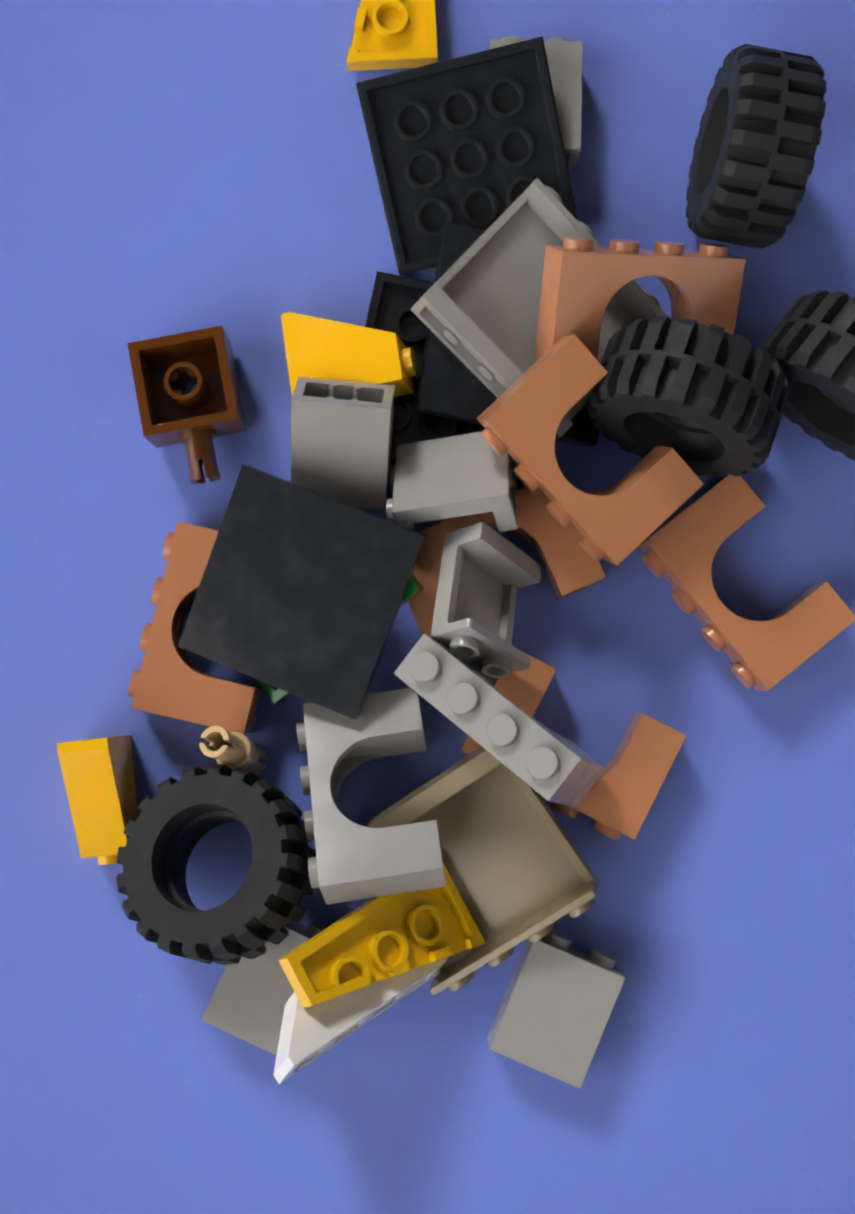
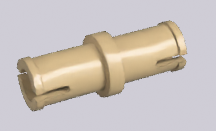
[199,726,267,775]

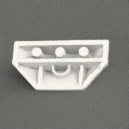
[273,958,448,1084]

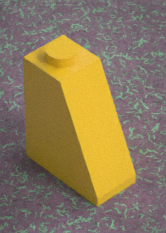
[281,312,418,397]
[57,735,138,865]

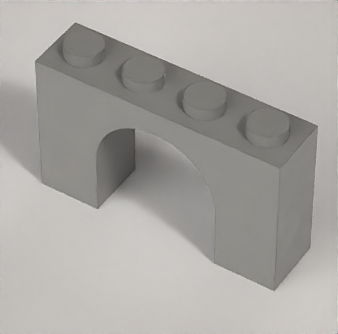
[394,633,606,808]
[296,688,446,905]

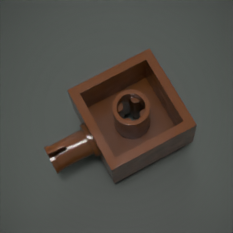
[127,326,247,484]

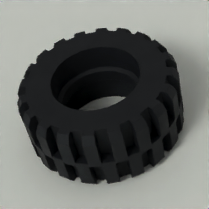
[686,44,826,249]
[761,290,855,461]
[587,316,789,478]
[116,764,316,965]

